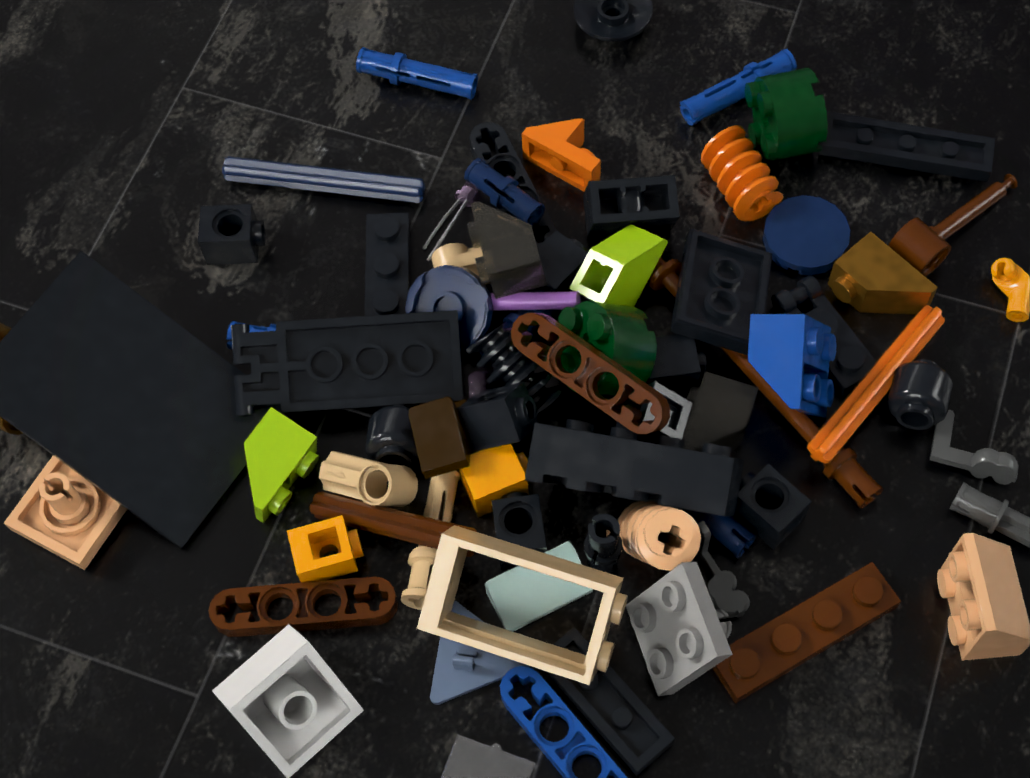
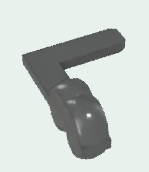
[930,410,1019,485]
[697,521,750,619]

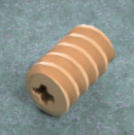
[617,501,701,571]

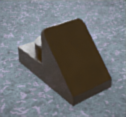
[409,396,471,479]

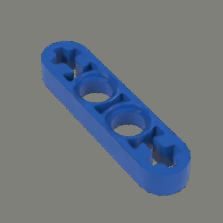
[500,666,628,778]

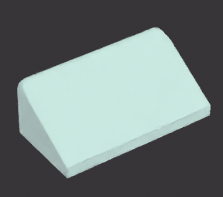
[485,541,593,632]

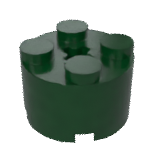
[745,68,828,161]
[555,301,657,396]

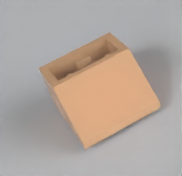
[937,533,1030,661]

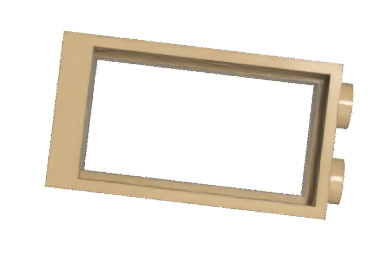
[417,525,628,685]

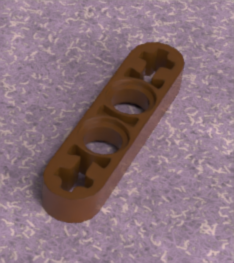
[511,313,670,434]
[208,576,398,637]

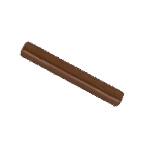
[309,491,477,557]

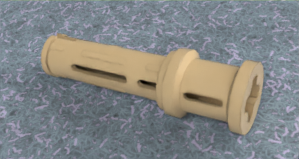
[401,470,460,610]

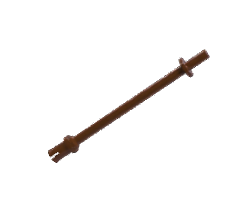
[649,257,884,509]

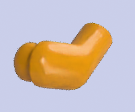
[991,257,1030,322]

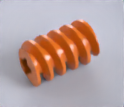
[701,125,784,222]

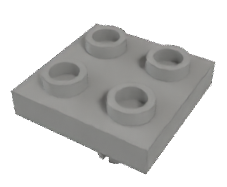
[626,562,733,696]

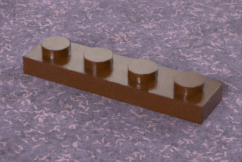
[713,562,901,703]

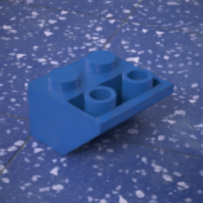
[748,314,837,418]

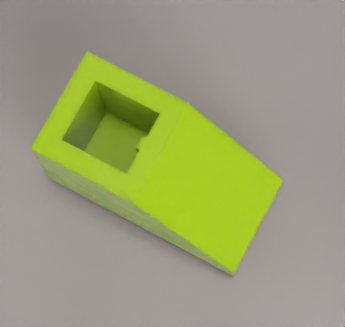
[569,224,668,307]
[244,407,319,523]

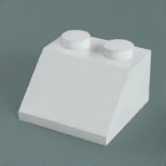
[212,624,364,778]

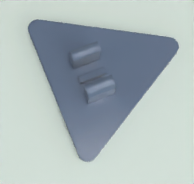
[430,600,530,705]

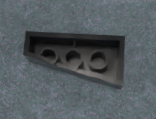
[525,419,744,516]

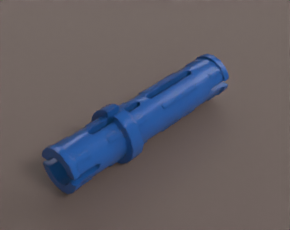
[356,47,478,100]
[680,49,797,126]

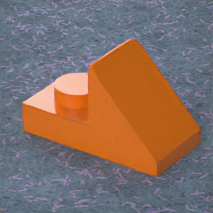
[522,118,601,192]

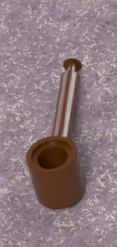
[888,174,1018,277]

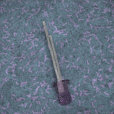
[423,181,479,261]

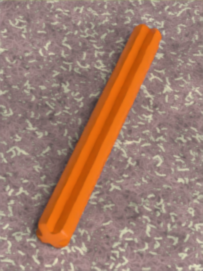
[807,305,945,464]

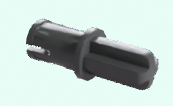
[949,482,1030,548]

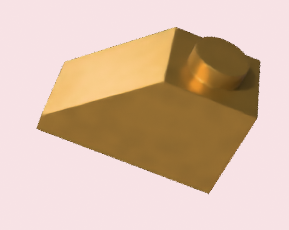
[828,231,938,314]

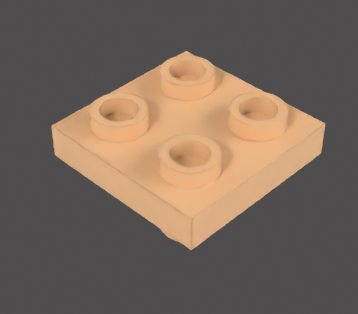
[4,455,127,570]

